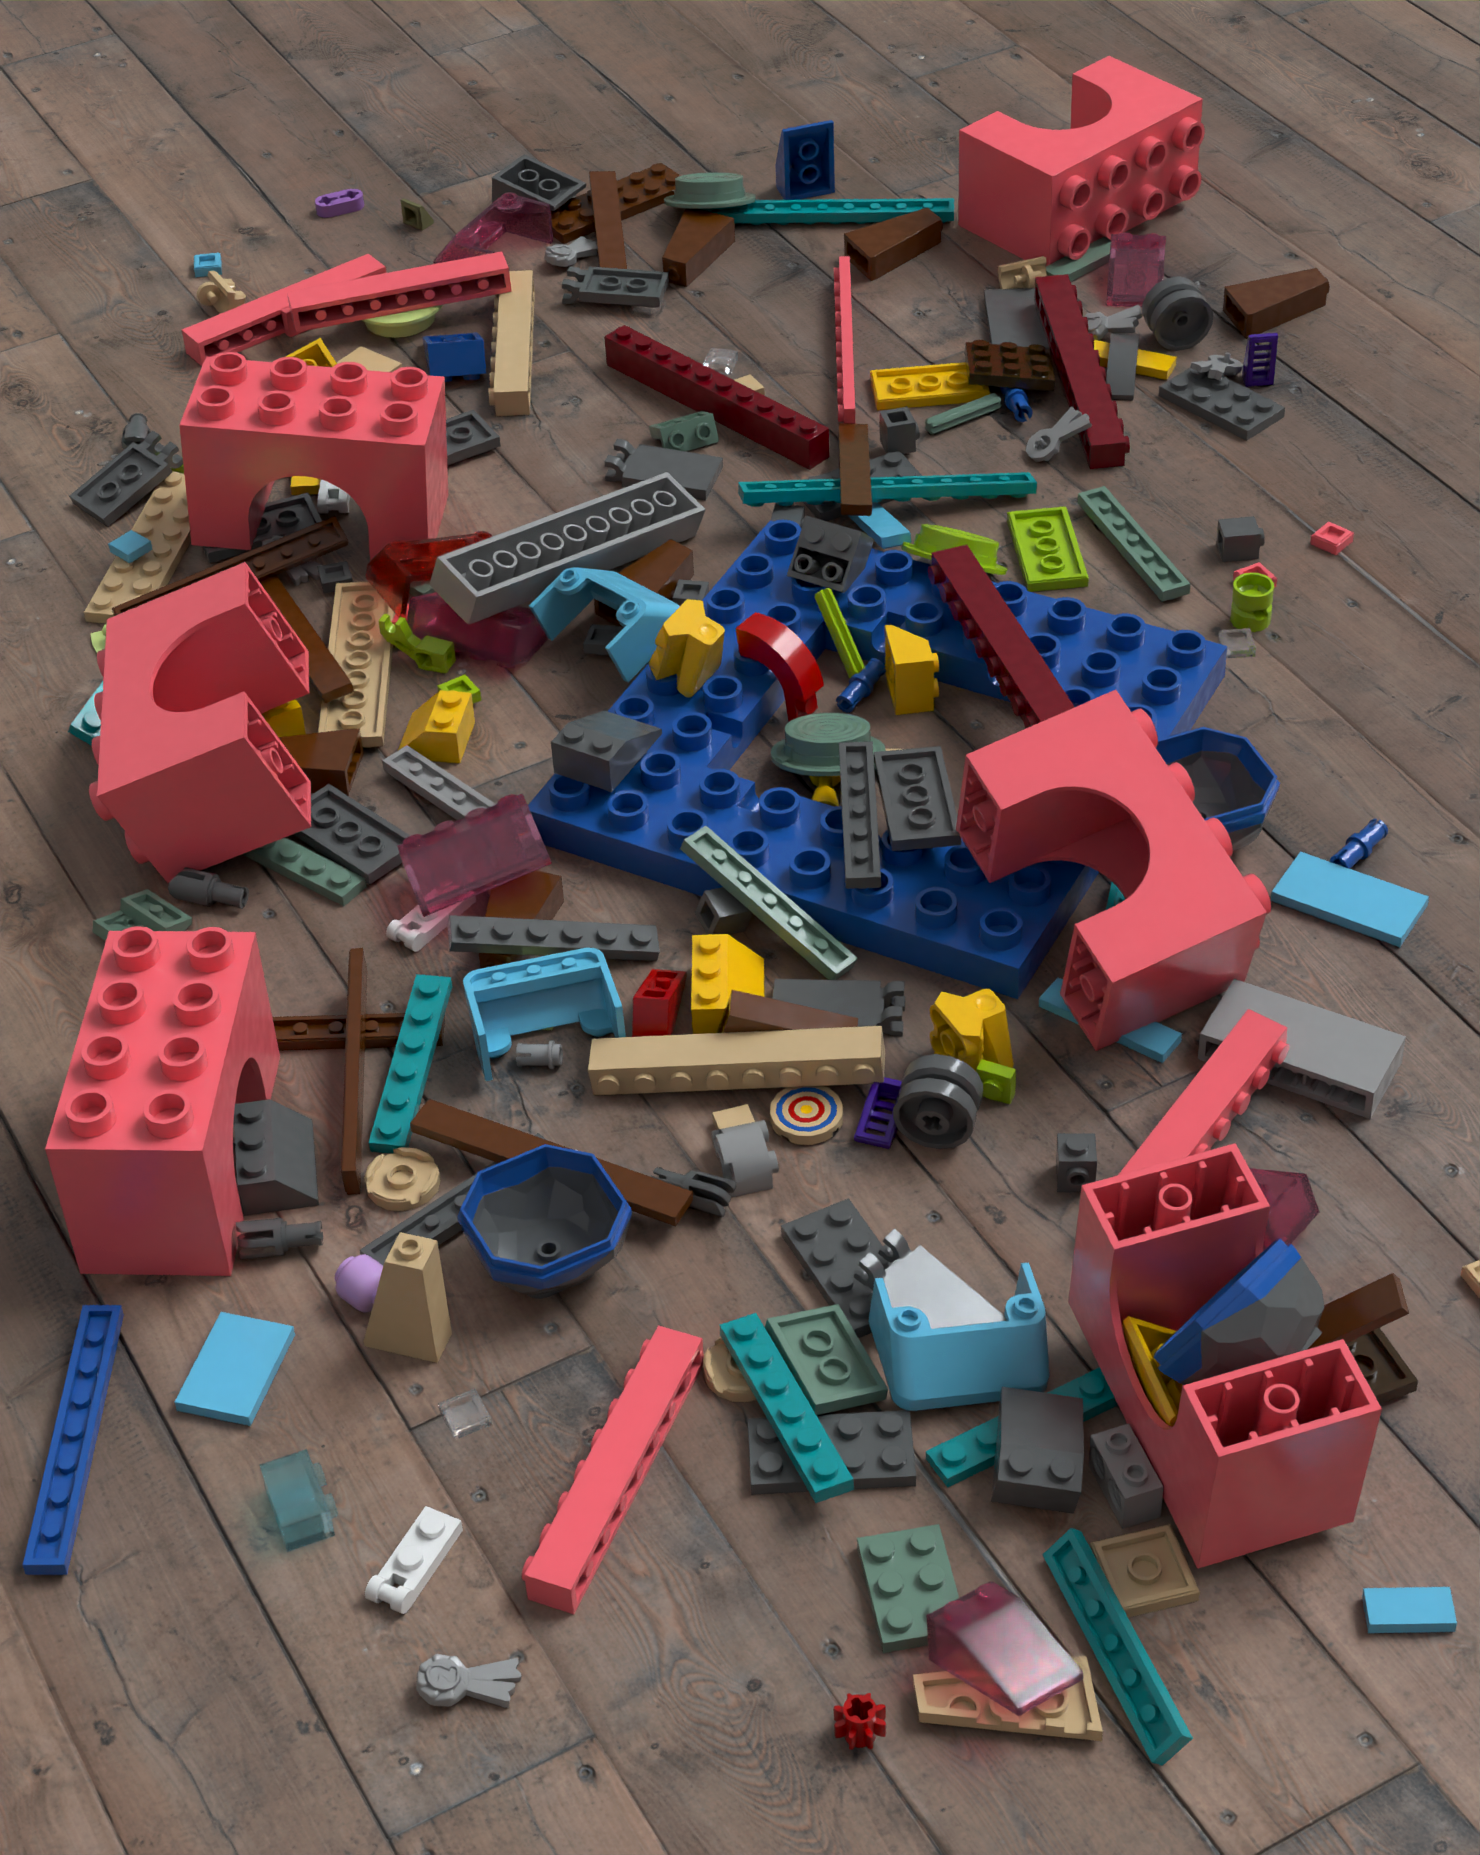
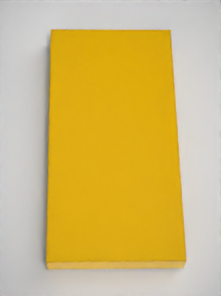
[870,362,990,410]

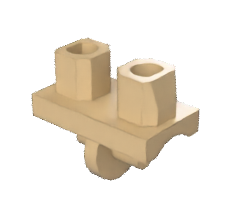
[997,256,1047,289]
[197,271,246,314]

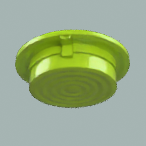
[901,524,1007,575]

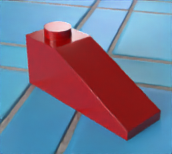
[632,969,687,1037]

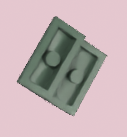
[93,889,192,941]

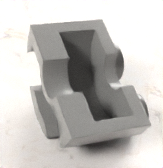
[711,1120,779,1197]

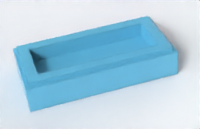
[1362,1587,1457,1633]

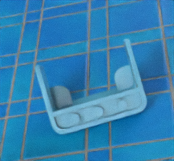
[529,567,680,682]
[463,948,626,1081]
[868,1262,1050,1411]

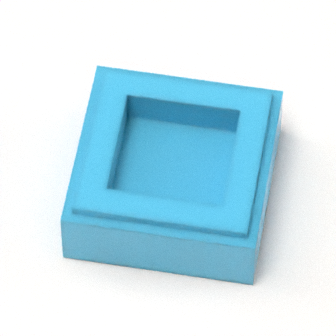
[194,253,222,277]
[108,530,153,563]

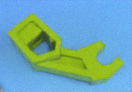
[378,614,456,673]

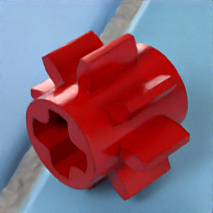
[833,1693,887,1750]

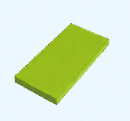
[1007,506,1089,592]

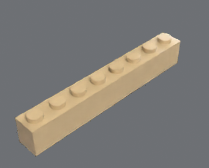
[489,270,535,416]
[588,1026,885,1095]

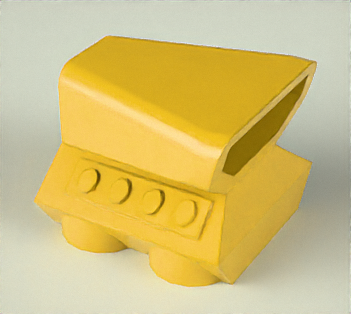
[649,599,725,698]
[929,989,1014,1071]

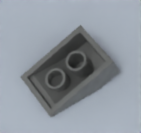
[492,154,586,213]
[551,710,662,792]
[991,1387,1084,1514]

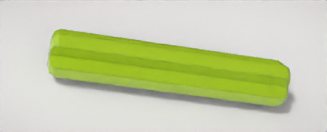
[815,588,865,678]

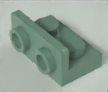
[649,411,719,451]

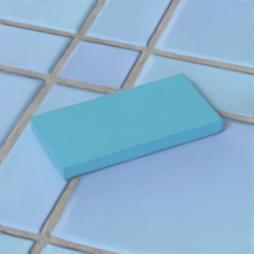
[1271,851,1429,947]

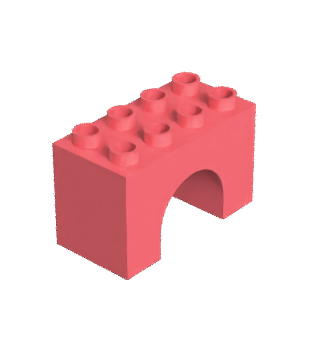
[958,56,1205,266]
[179,352,448,566]
[89,562,311,883]
[956,690,1271,1051]
[45,926,280,1276]
[1068,1143,1382,1569]

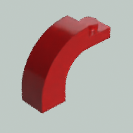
[735,612,824,722]

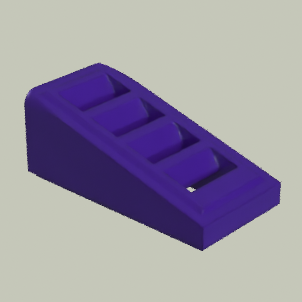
[1242,333,1278,387]
[854,1077,901,1149]

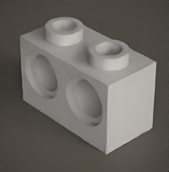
[1089,1424,1163,1529]

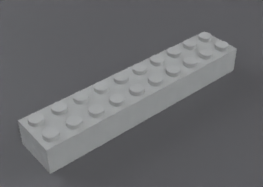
[429,472,706,625]

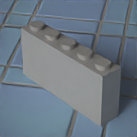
[1198,979,1406,1119]

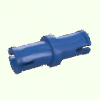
[1000,387,1033,422]
[836,658,886,713]
[1330,818,1388,869]

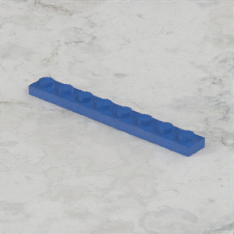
[23,1305,124,1575]

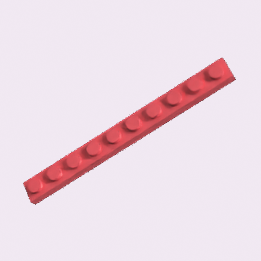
[834,256,855,424]

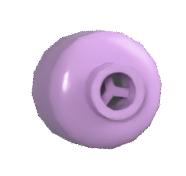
[335,1254,383,1313]

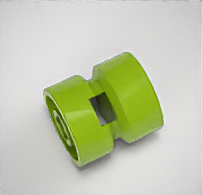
[1230,572,1274,632]

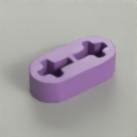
[315,189,364,218]

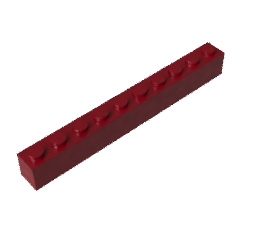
[1034,274,1130,469]
[604,325,830,470]
[928,544,1074,729]

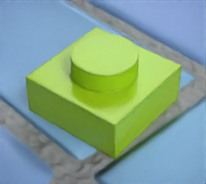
[437,674,482,704]
[976,1059,1016,1104]

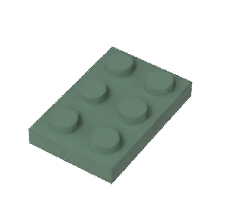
[765,1304,888,1415]
[857,1524,968,1653]

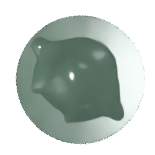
[664,173,756,208]
[771,713,886,776]

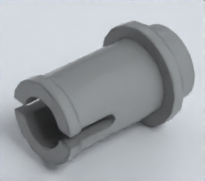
[516,1040,563,1069]

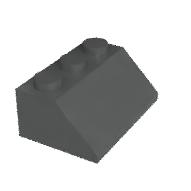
[234,1099,319,1216]

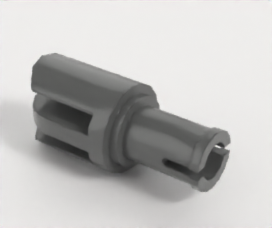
[121,413,151,449]
[168,867,249,909]
[651,1167,736,1217]
[236,1218,323,1260]

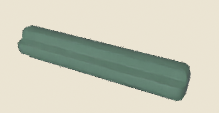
[925,393,1001,435]

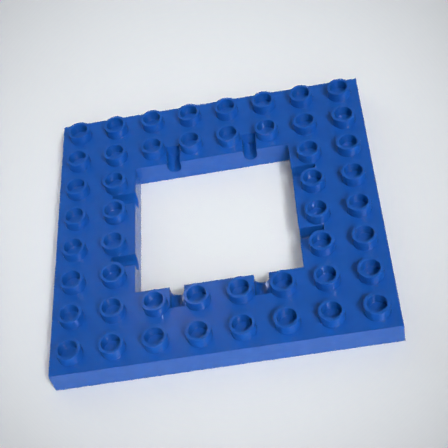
[524,520,1227,999]

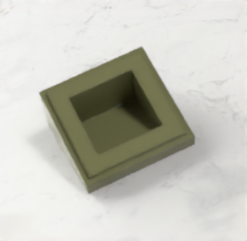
[400,198,434,231]

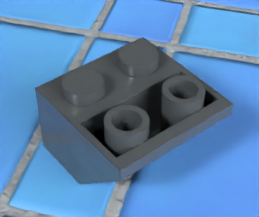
[786,516,874,593]

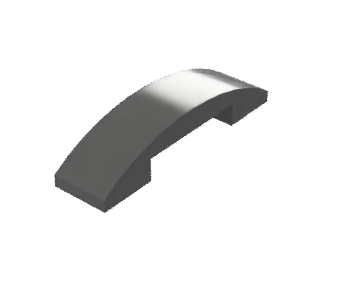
[1106,332,1140,401]

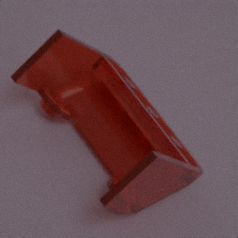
[365,531,493,618]

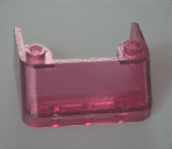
[433,193,553,264]

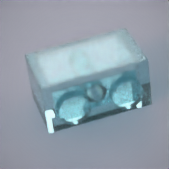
[259,1449,339,1552]

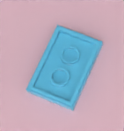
[175,1312,295,1426]

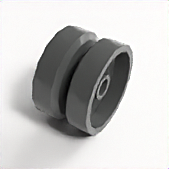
[1142,277,1213,351]
[893,1054,983,1149]

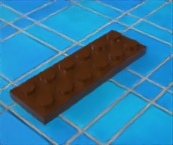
[534,163,681,244]

